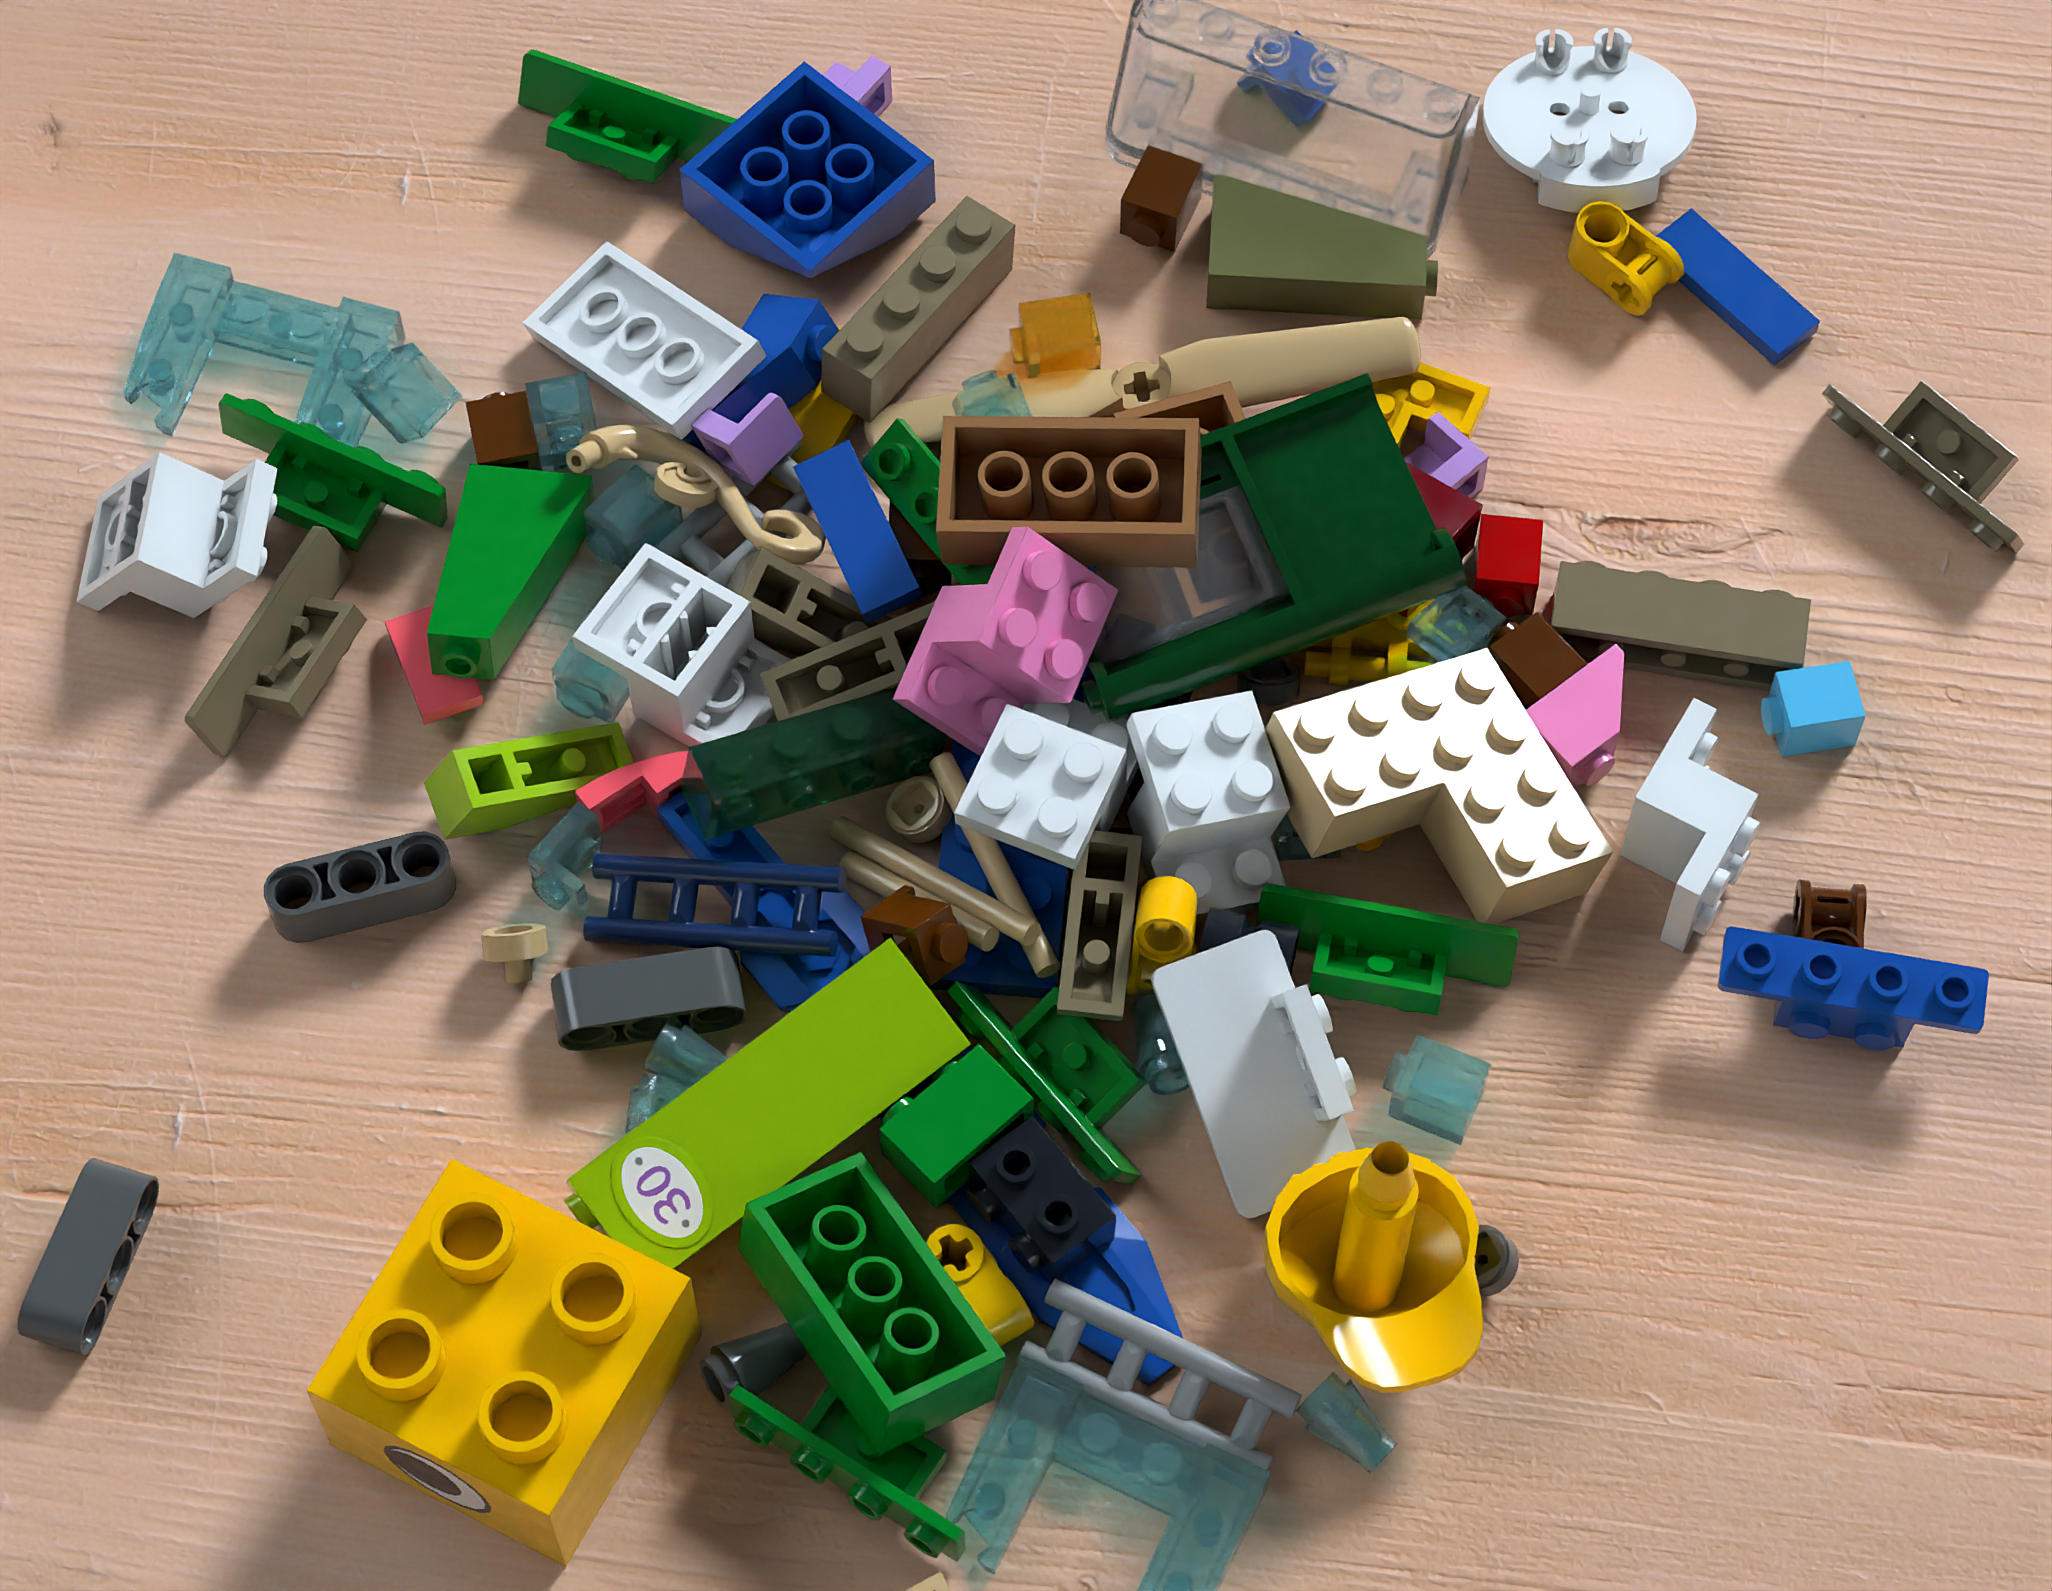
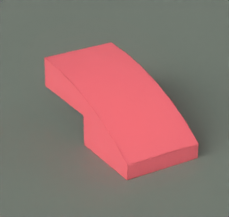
[385,605,484,725]
[575,750,712,838]

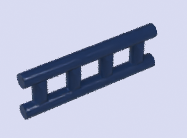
[583,853,846,957]

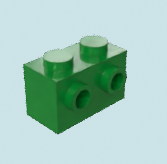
[879,1044,1034,1209]

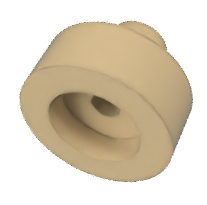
[481,923,549,983]

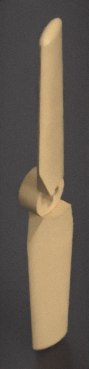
[864,317,1421,447]

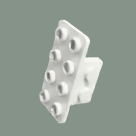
[1151,930,1357,1218]

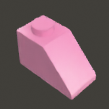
[1526,644,1624,789]

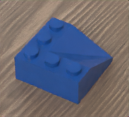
[679,61,936,278]

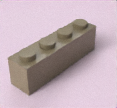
[821,196,1015,423]
[1550,561,1811,691]

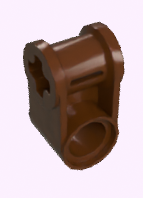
[1792,879,1867,949]

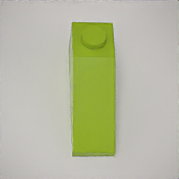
[424,722,634,840]

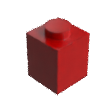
[1471,514,1544,617]

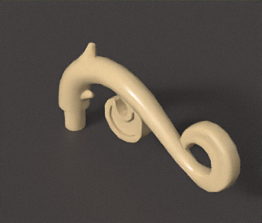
[566,425,826,564]

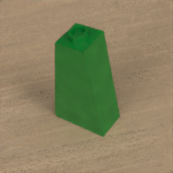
[427,464,596,680]

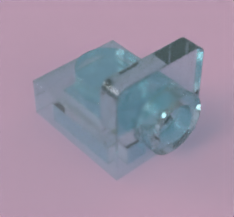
[952,370,1032,417]
[1406,586,1506,662]
[527,802,602,918]

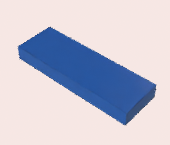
[1655,208,1820,366]
[793,440,924,624]

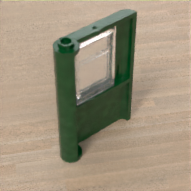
[1079,373,1467,723]

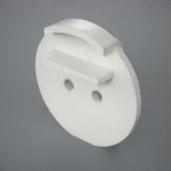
[1483,28,1696,213]

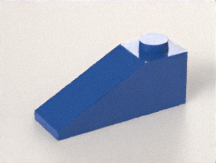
[682,294,839,457]

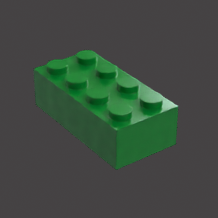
[737,1152,1006,1455]

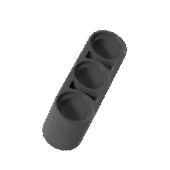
[264,831,456,943]
[550,947,747,1051]
[18,1158,159,1355]

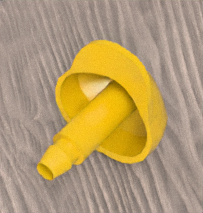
[1262,1141,1483,1393]

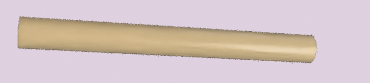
[929,752,1061,978]
[830,817,1041,946]

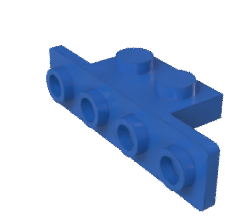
[1717,926,1989,1050]

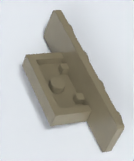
[1822,380,2025,554]
[184,526,367,756]

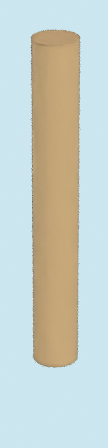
[839,851,999,952]

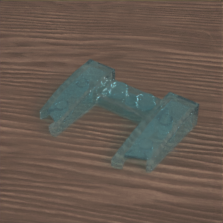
[123,252,406,448]
[946,1356,1270,1591]

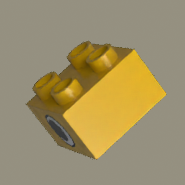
[306,1158,702,1567]

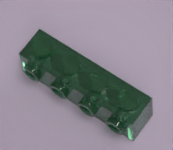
[680,686,948,840]

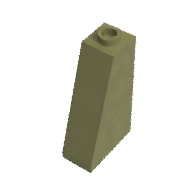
[1206,175,1438,320]

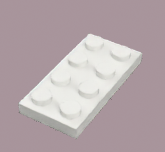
[522,241,767,440]

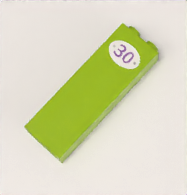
[564,938,971,1269]

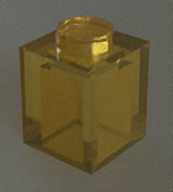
[1009,293,1101,378]

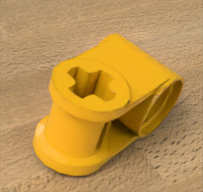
[1567,201,1684,316]
[1126,876,1198,995]
[926,1224,1035,1347]

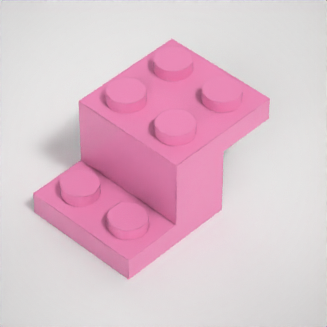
[893,527,1118,757]

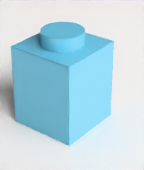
[1761,661,1866,757]

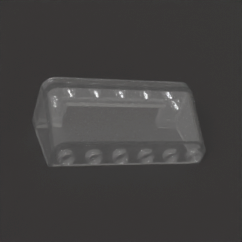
[1105,0,1480,258]

